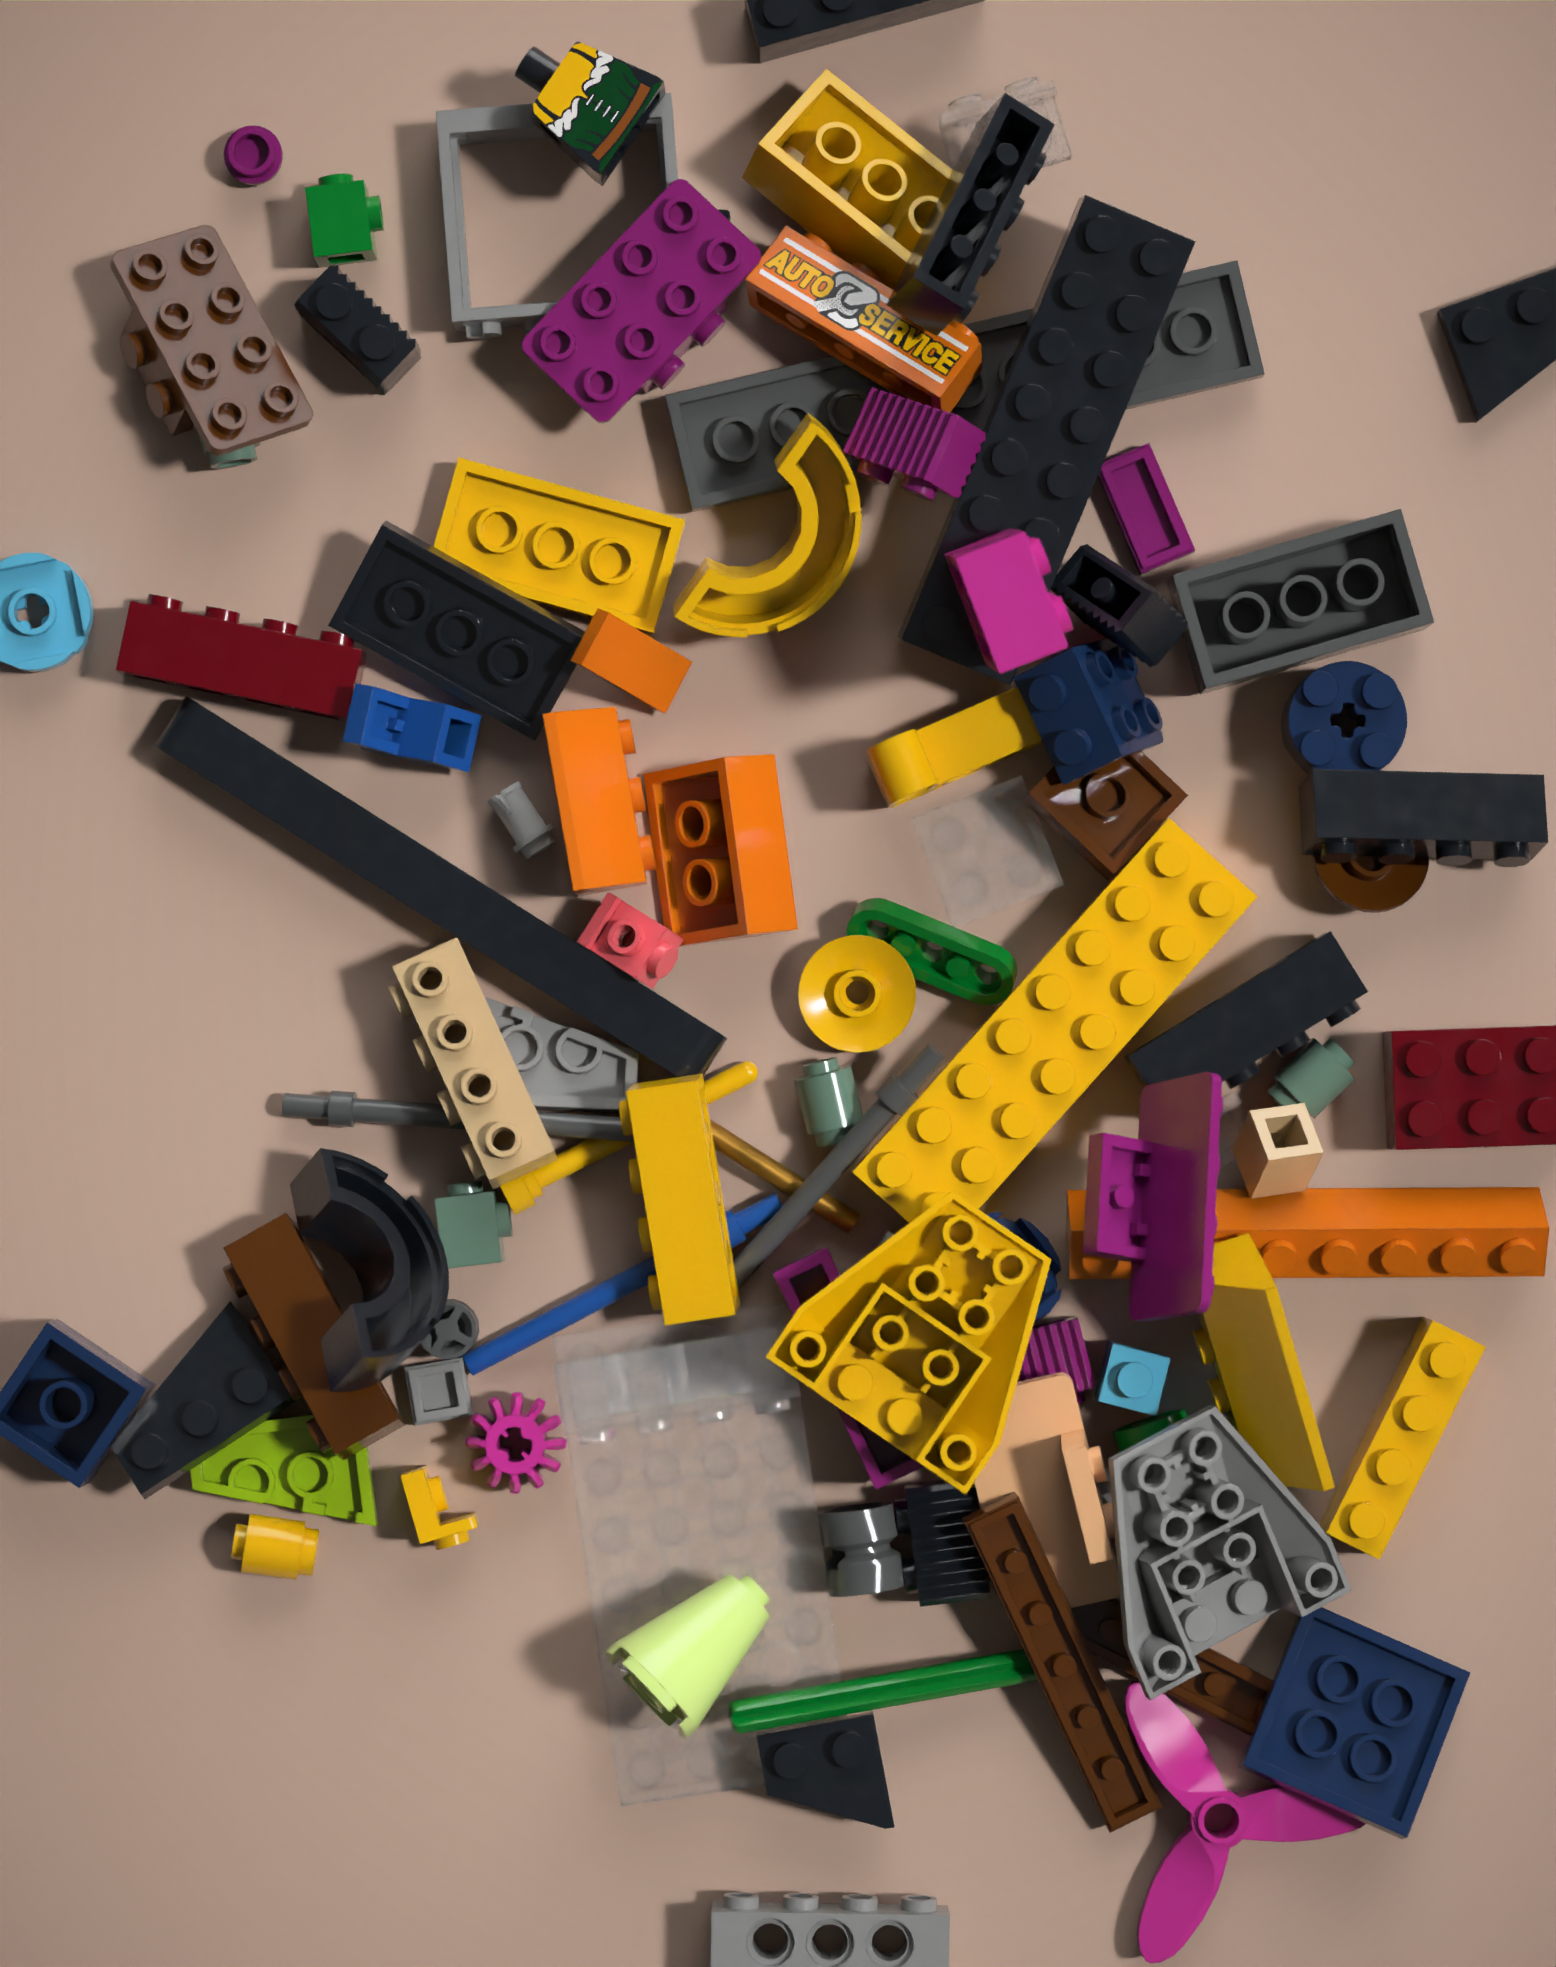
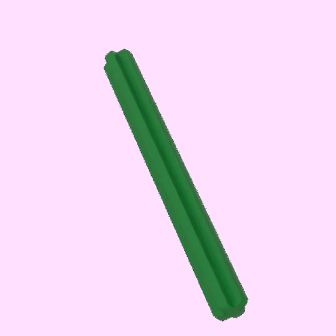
[728,1649,1037,1734]

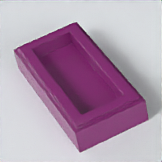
[1098,443,1196,576]

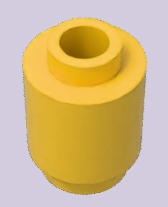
[231,1514,320,1580]

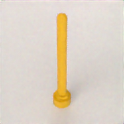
[500,1061,758,1215]

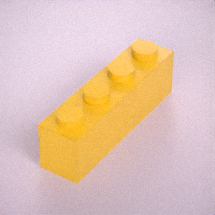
[619,1073,741,1325]
[1319,1317,1486,1560]

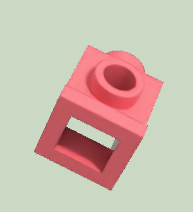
[577,892,684,989]

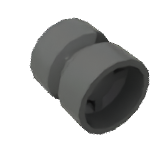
[818,1502,905,1597]

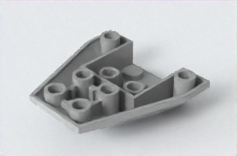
[1108,1404,1352,1700]

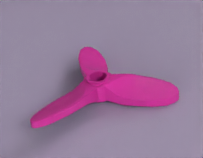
[1124,1681,1366,1963]

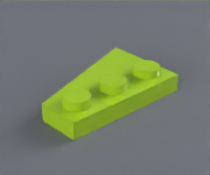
[190,1414,378,1526]

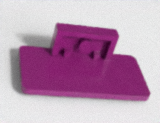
[522,179,761,423]
[1083,1072,1223,1322]

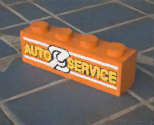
[745,226,982,413]

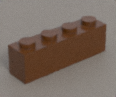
[223,1213,405,1460]

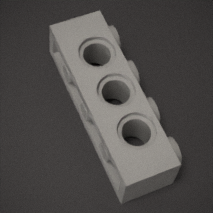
[710,1892,950,1967]

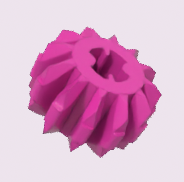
[465,1392,567,1494]

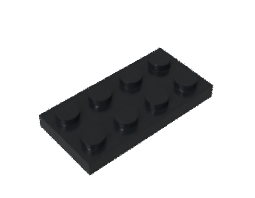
[328,520,585,741]

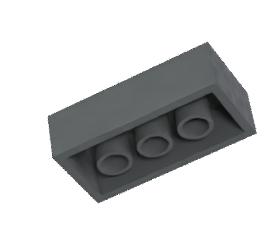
[1167,509,1434,695]

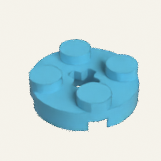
[0,553,94,672]

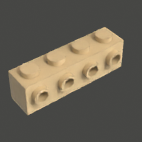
[388,937,558,1189]

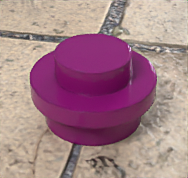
[224,125,283,185]

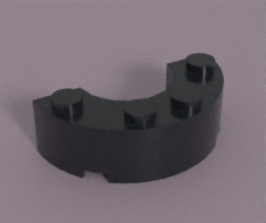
[290,1148,449,1392]

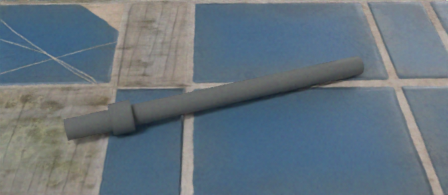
[712,1043,945,1319]
[282,1090,634,1142]

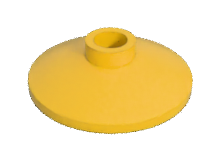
[798,935,916,1053]

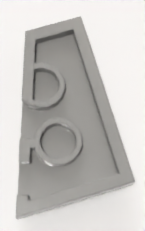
[483,994,639,1113]

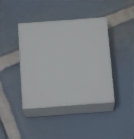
[405,1357,474,1426]

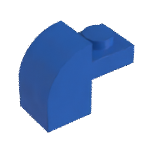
[343,683,482,773]

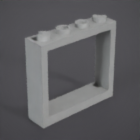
[436,93,678,339]

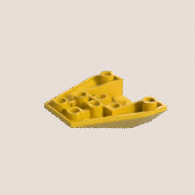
[765,1191,1052,1494]

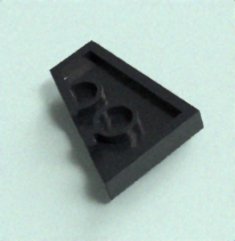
[1437,268,1556,423]
[110,1301,295,1499]

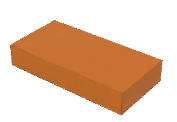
[570,608,692,714]

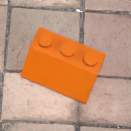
[542,707,656,896]
[643,754,798,947]

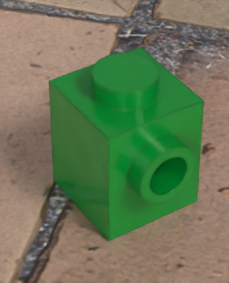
[305,174,384,268]

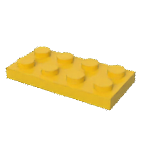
[433,457,686,635]

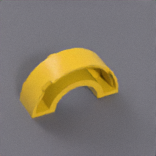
[673,412,862,637]

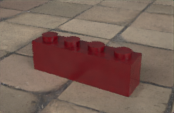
[116,594,367,722]

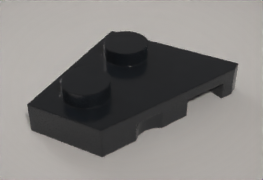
[756,1711,894,1829]

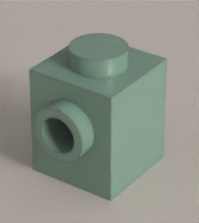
[434,1180,513,1269]

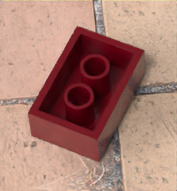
[1382,1025,1556,1150]

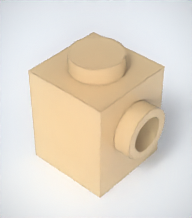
[1232,1103,1324,1199]

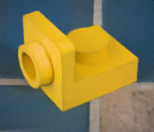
[400,1465,479,1550]

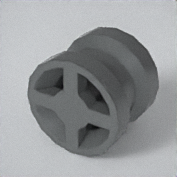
[421,1299,480,1360]

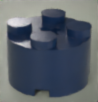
[1281,661,1407,774]

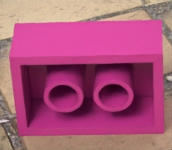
[944,528,1073,674]

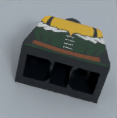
[515,42,665,186]

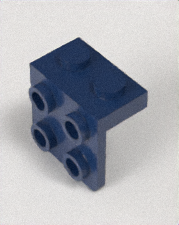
[1013,638,1163,785]

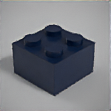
[0,1319,156,1488]

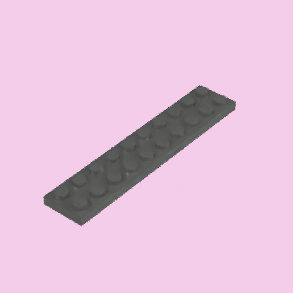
[665,260,1265,512]

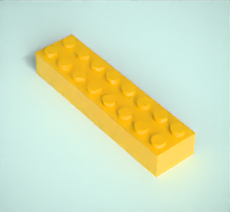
[852,818,1257,1223]

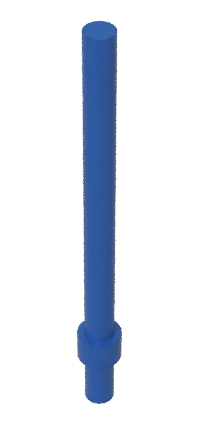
[462,1192,783,1376]

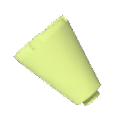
[604,1574,770,1739]

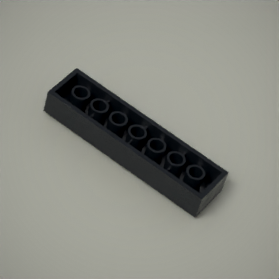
[897,195,1196,685]

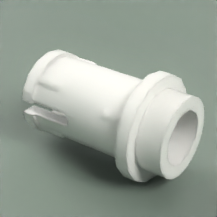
[487,781,556,860]

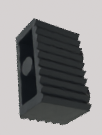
[294,265,421,395]
[1050,544,1188,667]
[894,1480,991,1607]

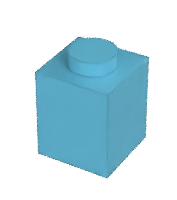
[1094,1340,1171,1416]

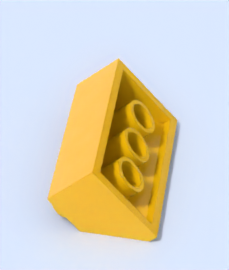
[741,69,953,290]
[1192,1233,1335,1491]

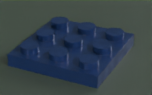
[1239,1607,1470,1839]

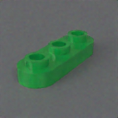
[846,898,1018,1005]

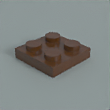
[1022,751,1188,881]

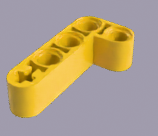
[865,687,1043,809]

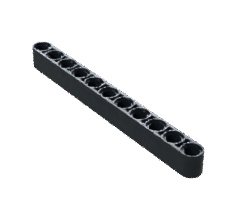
[155,696,728,1077]

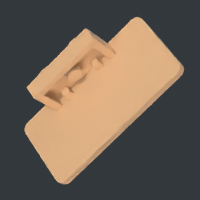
[974,1372,1120,1608]

